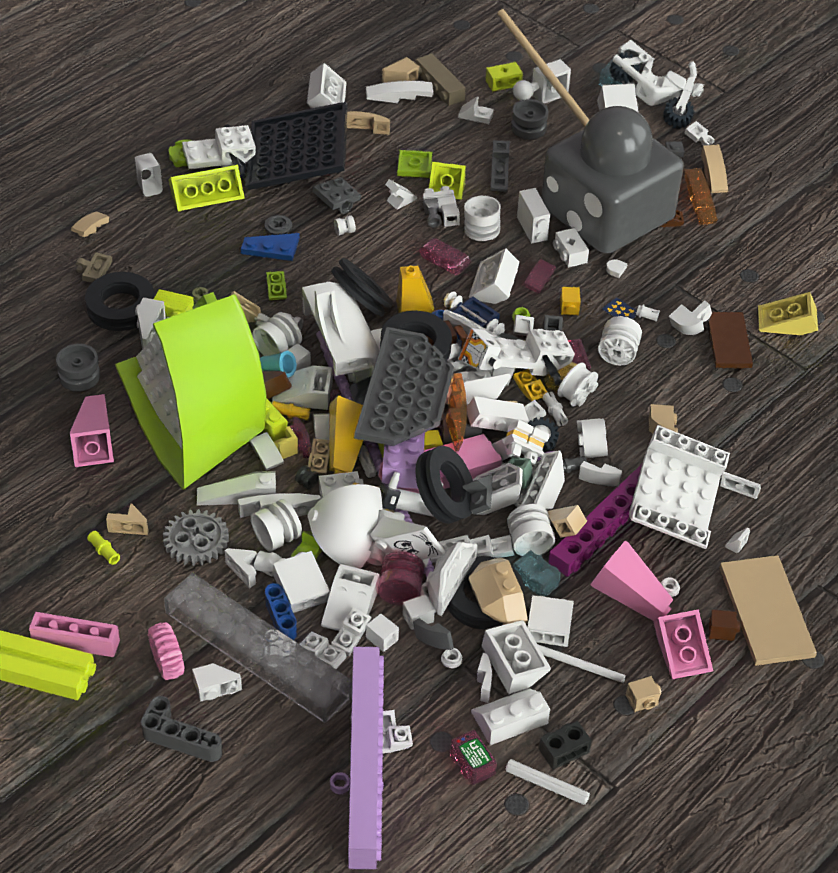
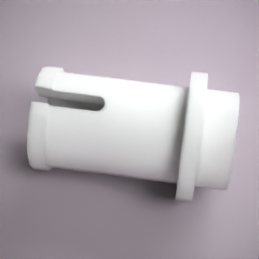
[636,304,660,322]

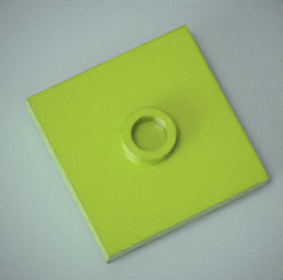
[397,150,432,178]

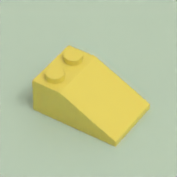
[758,292,818,335]

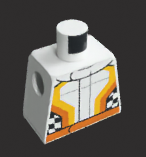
[458,328,502,370]

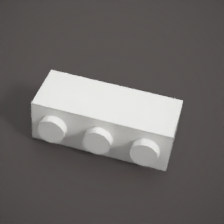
[465,396,529,432]

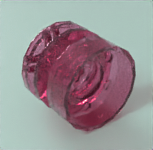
[378,551,425,606]

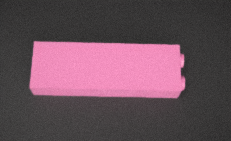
[379,434,502,493]

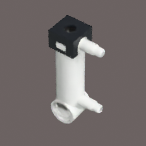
[380,472,443,517]

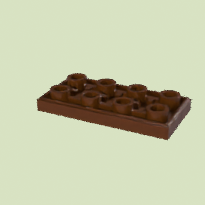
[707,312,753,369]

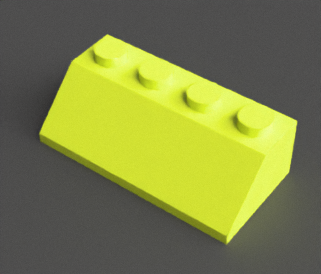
[169,165,245,211]

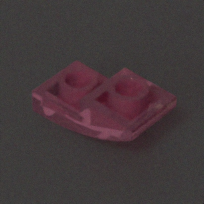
[524,259,556,293]
[290,417,311,458]

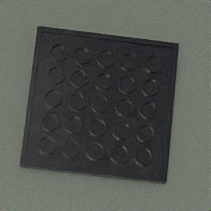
[245,101,348,190]

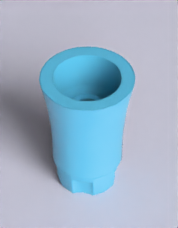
[260,351,297,377]

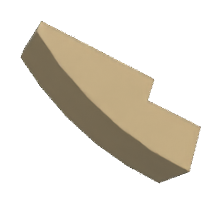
[701,145,728,193]

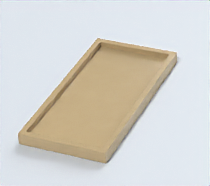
[719,555,817,666]

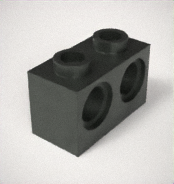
[539,721,592,770]

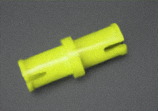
[87,531,120,565]

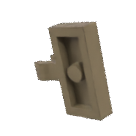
[76,252,113,283]

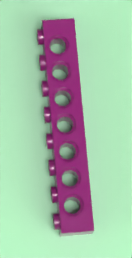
[548,463,643,577]

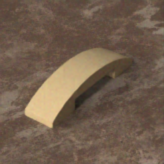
[347,111,390,135]

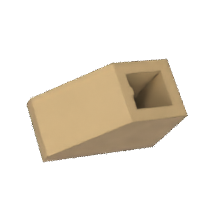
[382,57,419,83]
[649,404,678,434]
[547,505,587,538]

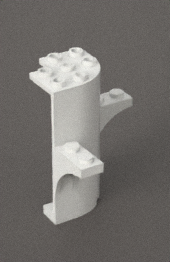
[302,282,382,376]

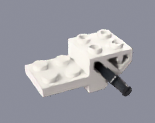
[182,124,256,179]
[493,329,575,386]

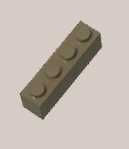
[416,54,466,106]

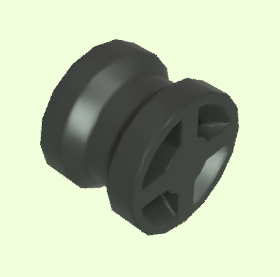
[295,465,320,490]

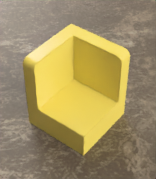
[274,426,298,459]

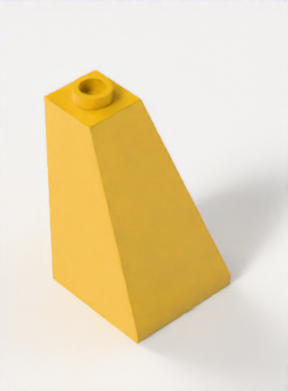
[396,266,435,313]
[329,396,363,474]

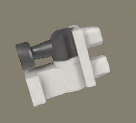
[423,186,460,228]

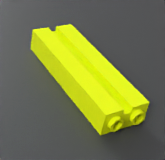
[0,630,96,700]

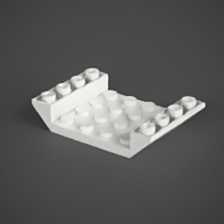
[629,425,730,549]

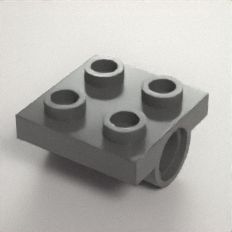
[313,177,361,214]

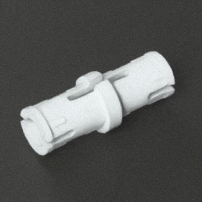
[543,392,568,426]

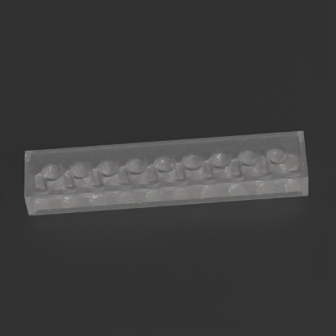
[164,572,353,723]

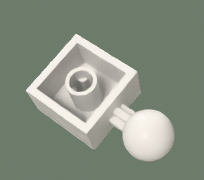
[513,59,571,104]

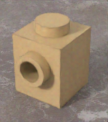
[626,676,661,712]

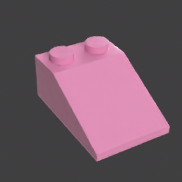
[653,610,713,680]

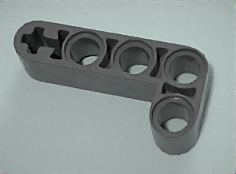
[141,696,222,762]

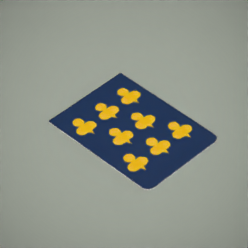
[602,297,637,319]

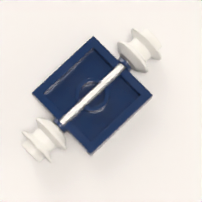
[444,291,505,336]

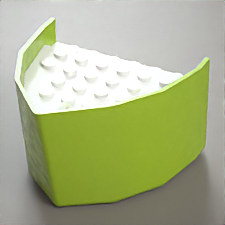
[115,292,266,490]

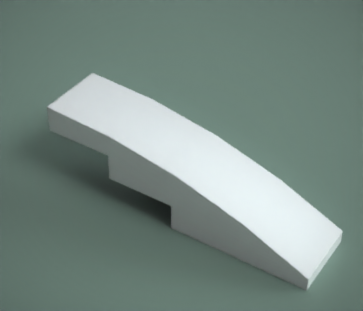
[366,81,433,103]
[238,493,321,518]
[430,535,514,562]

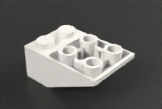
[272,366,333,410]
[321,564,380,631]

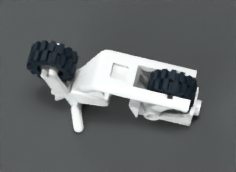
[609,40,704,129]

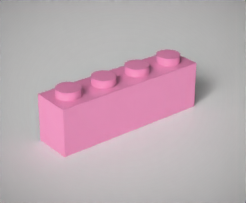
[29,612,120,657]

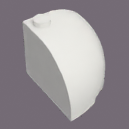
[307,484,382,569]

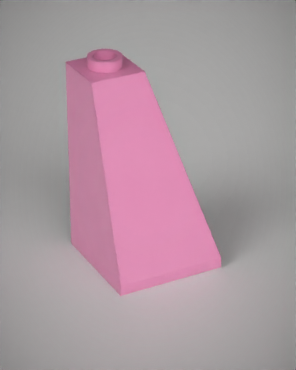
[70,394,114,467]
[591,541,673,621]

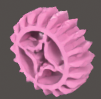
[148,622,184,680]

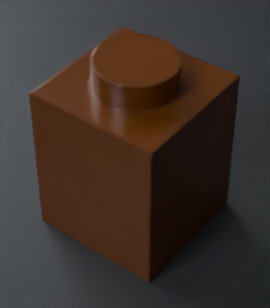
[709,610,740,641]

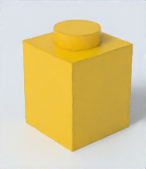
[560,287,581,315]

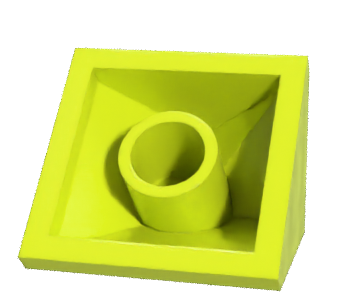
[429,162,466,200]

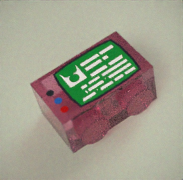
[449,730,497,785]

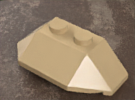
[468,558,528,625]

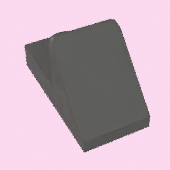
[462,474,493,515]

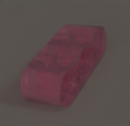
[419,238,471,275]

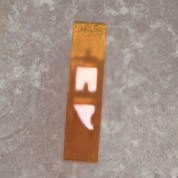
[684,168,717,225]
[445,373,467,452]

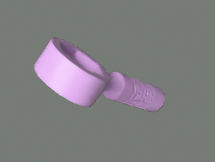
[330,772,384,794]

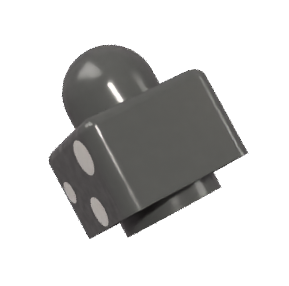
[541,106,684,253]

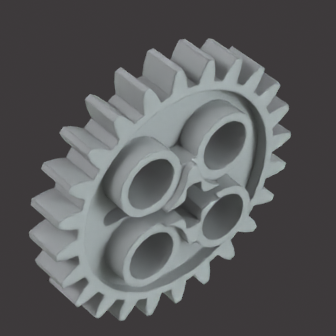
[163,509,229,566]

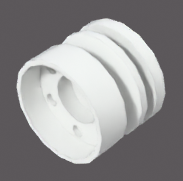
[464,196,500,241]
[253,312,302,356]
[598,316,642,366]
[251,499,302,552]
[507,504,555,557]

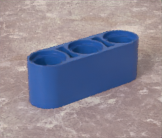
[265,583,297,641]

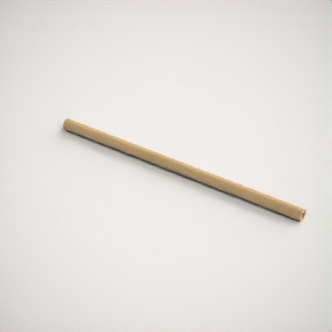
[497,9,589,127]

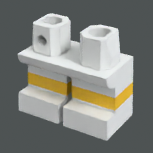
[504,420,549,466]

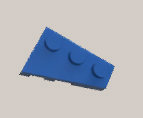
[241,233,300,261]

